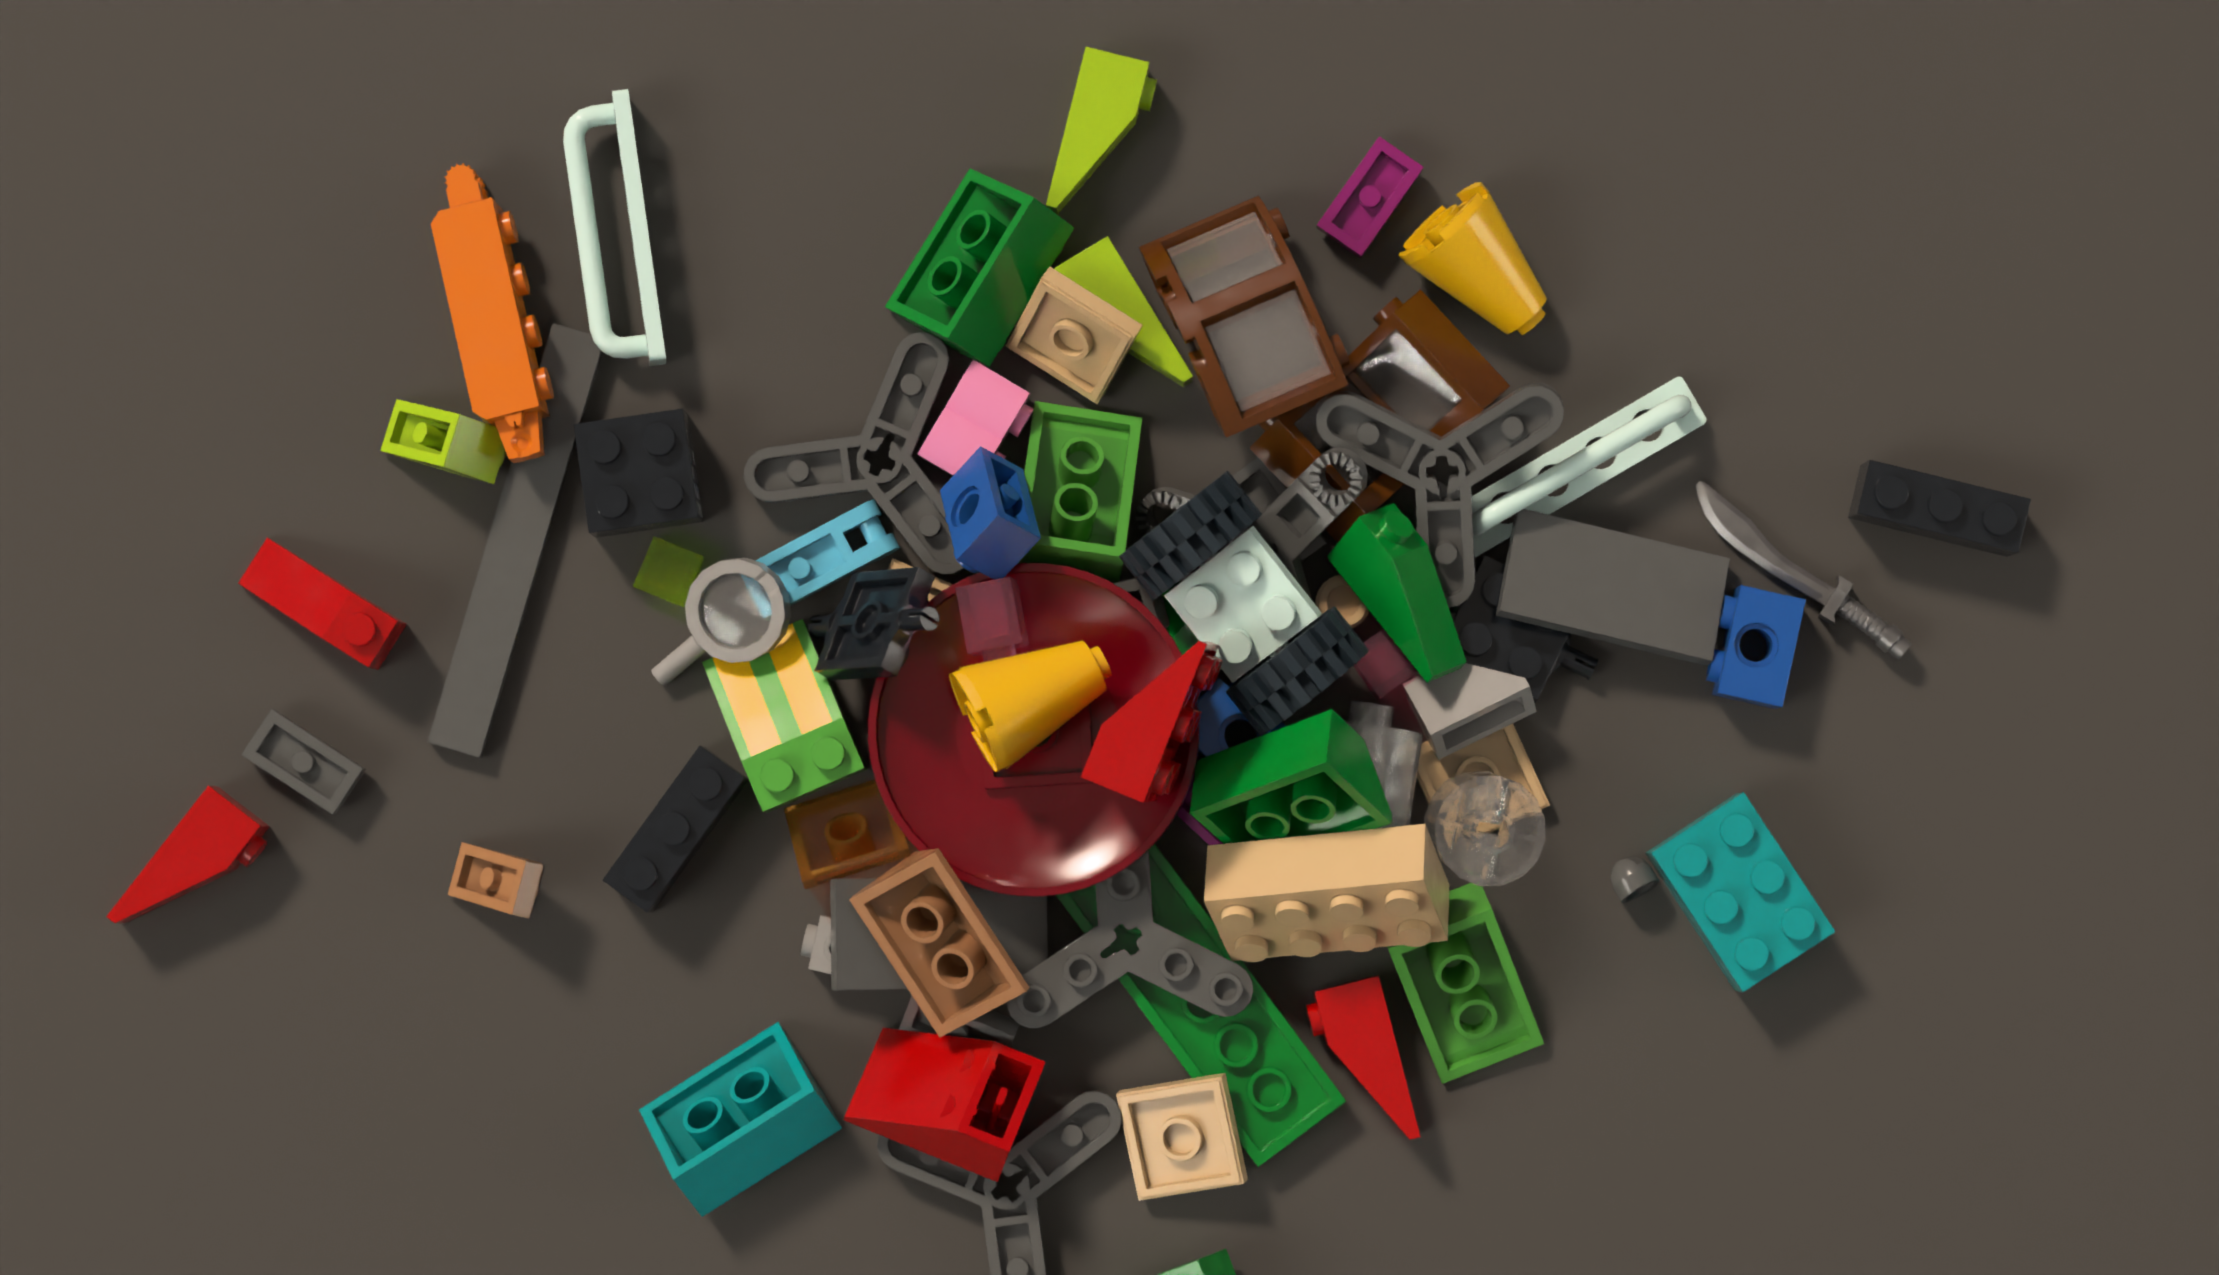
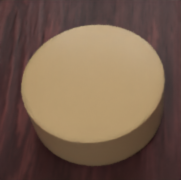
[1315,575,1369,629]

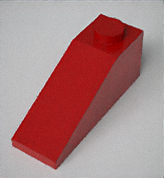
[238,537,407,670]
[106,785,270,923]
[1306,975,1421,1140]

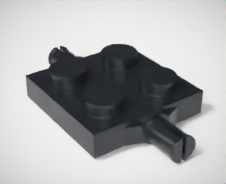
[1449,555,1599,703]
[807,567,939,680]

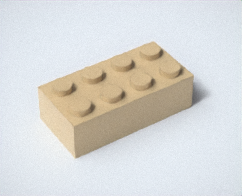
[1204,824,1450,962]

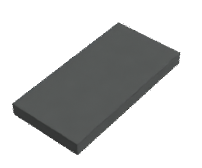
[1496,509,1730,666]
[830,878,1048,991]

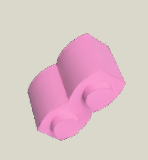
[918,360,1034,476]

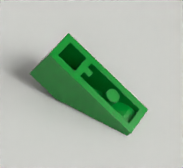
[1327,503,1467,683]

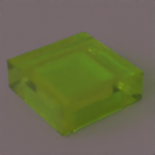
[633,536,705,608]

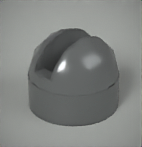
[1610,856,1659,903]

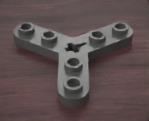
[743,332,965,575]
[1316,383,1564,608]
[1007,850,1253,1028]
[877,1091,1121,1275]

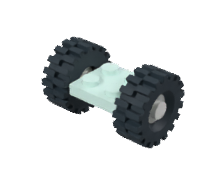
[1119,471,1369,736]

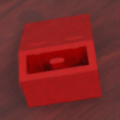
[1081,641,1223,803]
[843,1028,1046,1182]

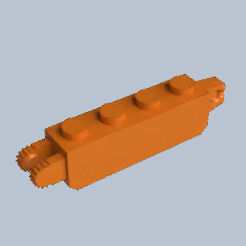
[431,163,554,463]

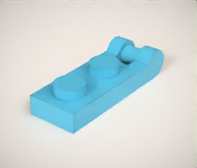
[741,499,900,619]

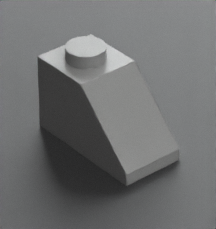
[1403,663,1537,760]

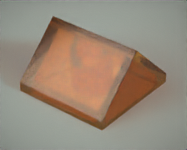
[784,779,913,890]

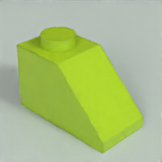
[380,399,505,484]

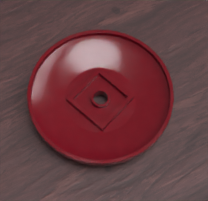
[868,563,1200,896]

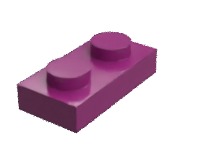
[1316,136,1424,259]

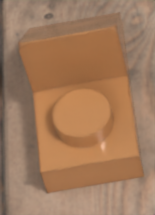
[448,842,543,919]

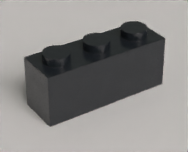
[1848,460,2031,557]
[603,745,749,913]

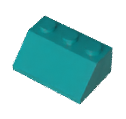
[639,1022,842,1217]

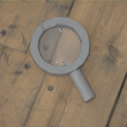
[651,558,791,686]

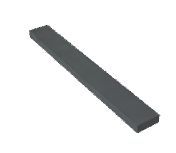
[427,323,603,758]

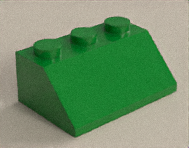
[885,168,1074,367]
[1190,709,1392,844]

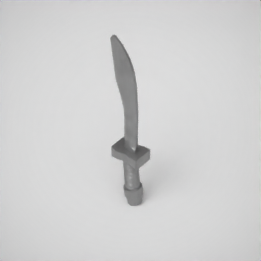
[1696,481,1912,660]

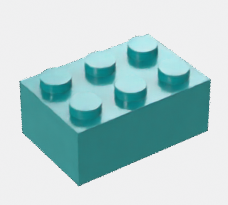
[1645,792,1836,992]

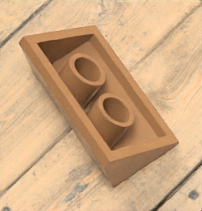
[849,848,1030,1038]

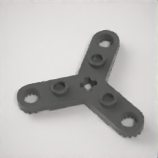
[1136,447,1368,600]

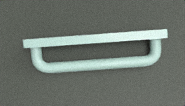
[563,89,666,366]
[1472,377,1707,558]

